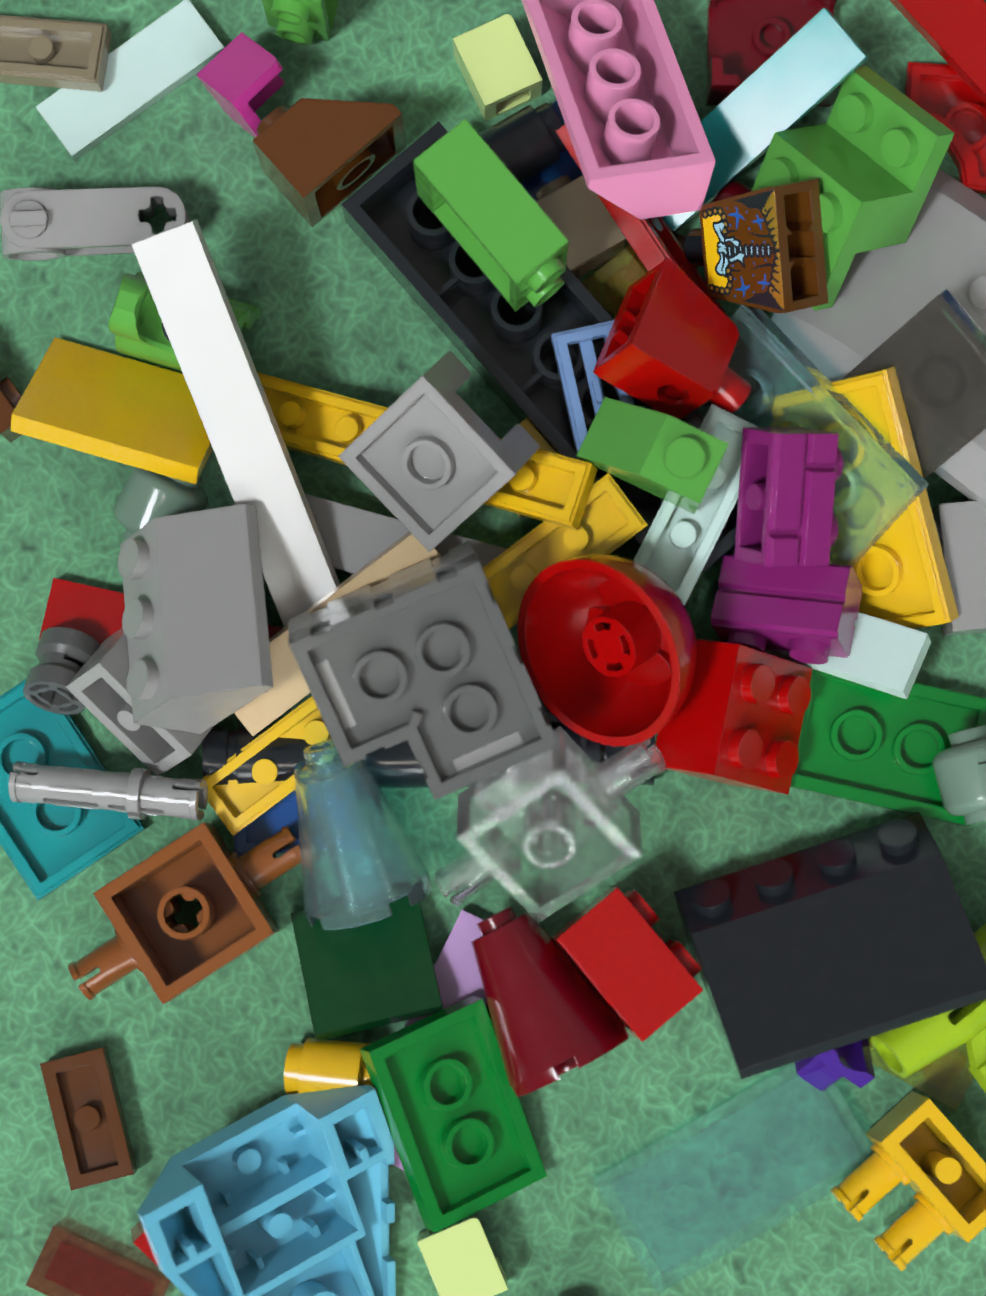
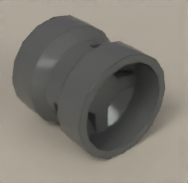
[23,627,100,715]

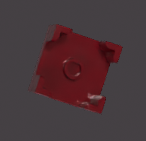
[706,0,840,107]

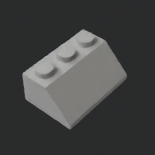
[118,503,273,734]

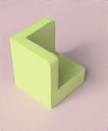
[453,14,542,122]
[417,1216,508,1296]

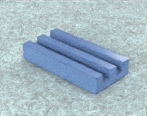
[551,320,634,461]

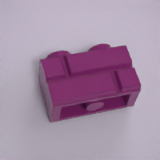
[734,427,843,567]
[711,554,862,665]

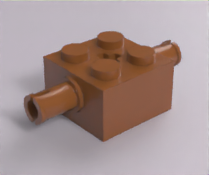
[68,822,309,1004]

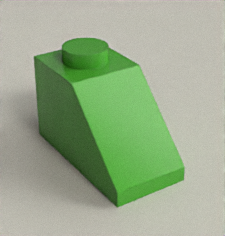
[576,397,729,514]

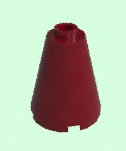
[471,906,629,1097]

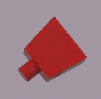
[593,257,751,419]

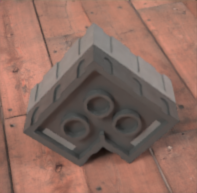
[288,541,559,800]

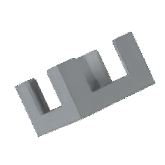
[338,350,540,552]

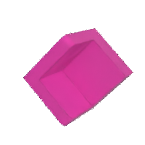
[196,32,285,138]

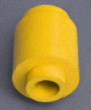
[284,1038,374,1094]

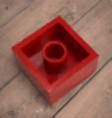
[651,639,813,795]
[551,887,703,1042]

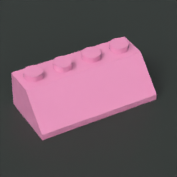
[521,0,716,220]

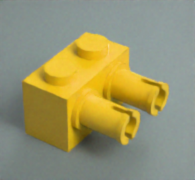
[830,1091,986,1272]

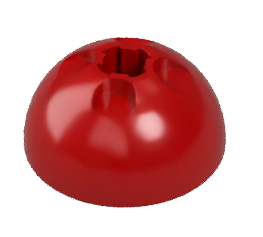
[517,554,697,746]

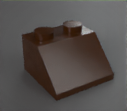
[252,98,406,227]

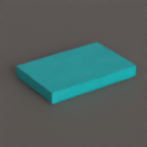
[0,679,146,901]

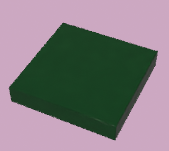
[290,884,443,1041]

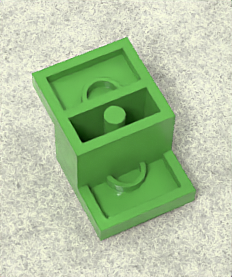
[751,65,955,311]

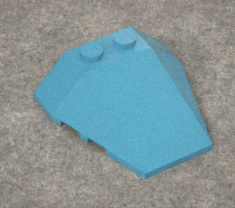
[137,1085,396,1296]

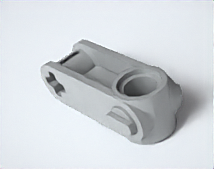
[0,186,189,261]

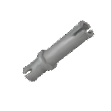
[8,761,208,821]

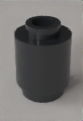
[479,103,567,184]

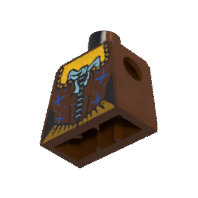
[684,179,828,313]

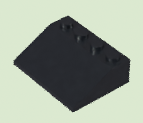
[674,812,986,1080]

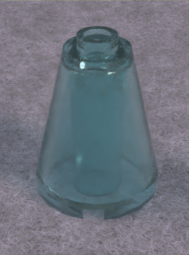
[294,739,432,930]

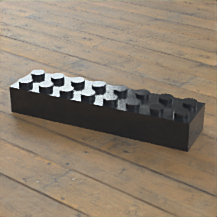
[341,121,738,579]

